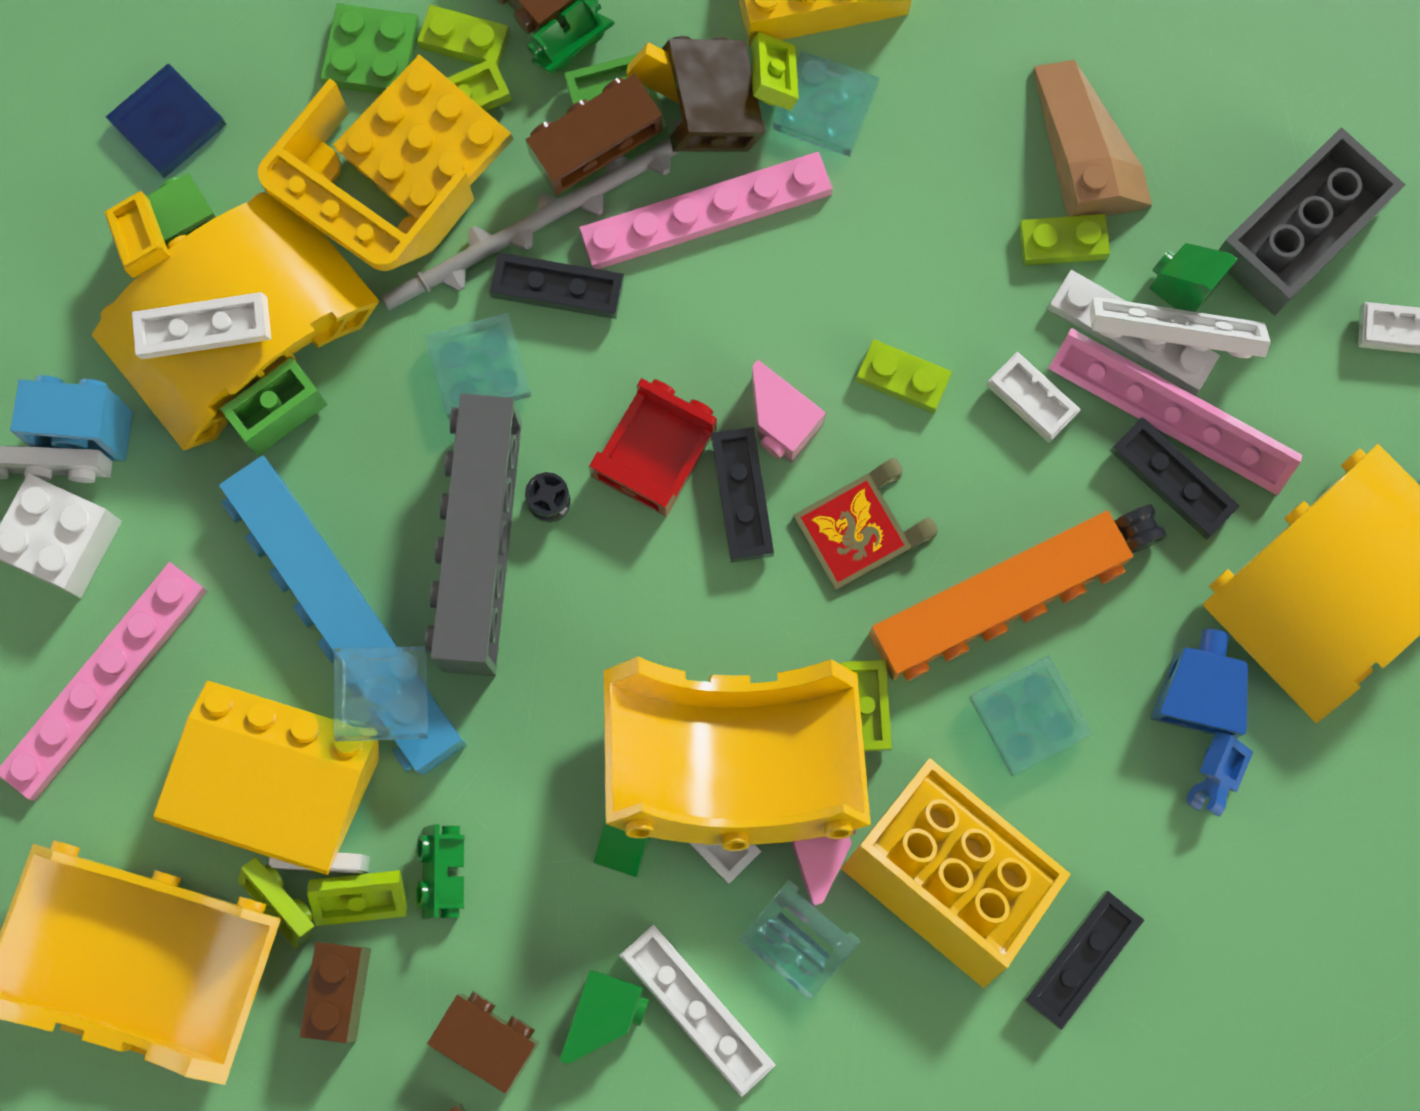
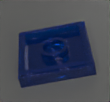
[106,63,227,178]

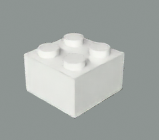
[0,474,122,598]

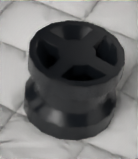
[525,472,571,523]
[1114,504,1168,554]

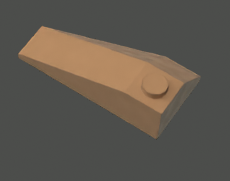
[1033,60,1152,217]

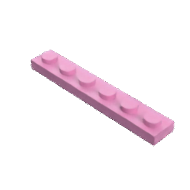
[579,151,833,269]
[1048,328,1303,496]
[0,562,207,801]

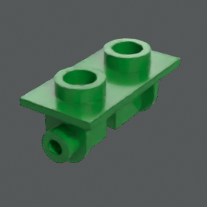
[527,0,615,74]
[416,824,465,919]

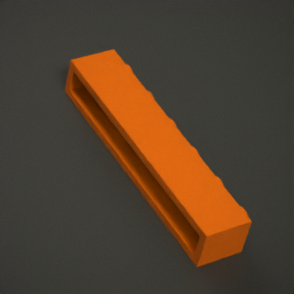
[868,510,1134,681]

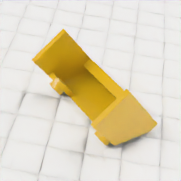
[258,79,474,271]

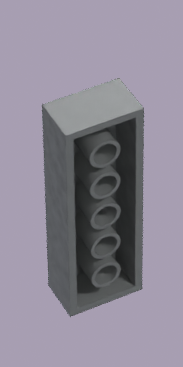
[425,393,522,676]

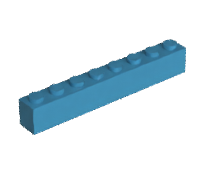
[219,455,467,776]

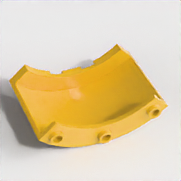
[92,192,379,451]
[1202,444,1420,724]
[603,656,871,851]
[0,840,281,1085]

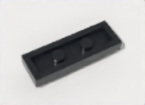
[490,252,624,319]
[1110,417,1240,540]
[711,427,774,563]
[1022,891,1144,1030]

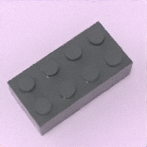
[1218,127,1406,316]

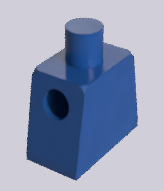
[1151,628,1248,738]

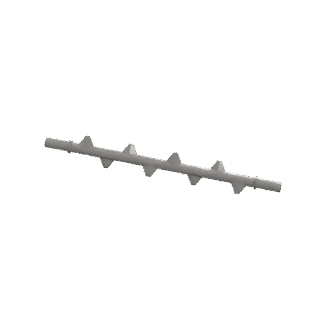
[381,119,683,311]

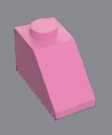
[752,360,826,463]
[791,830,856,907]

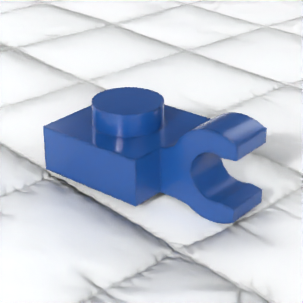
[1186,731,1253,817]

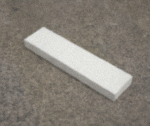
[619,924,776,1097]

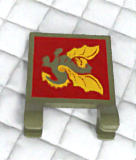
[793,458,938,591]

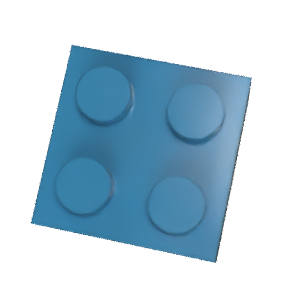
[10,375,133,461]

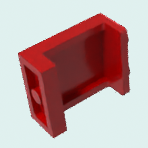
[589,378,717,517]

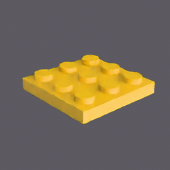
[333,54,514,221]

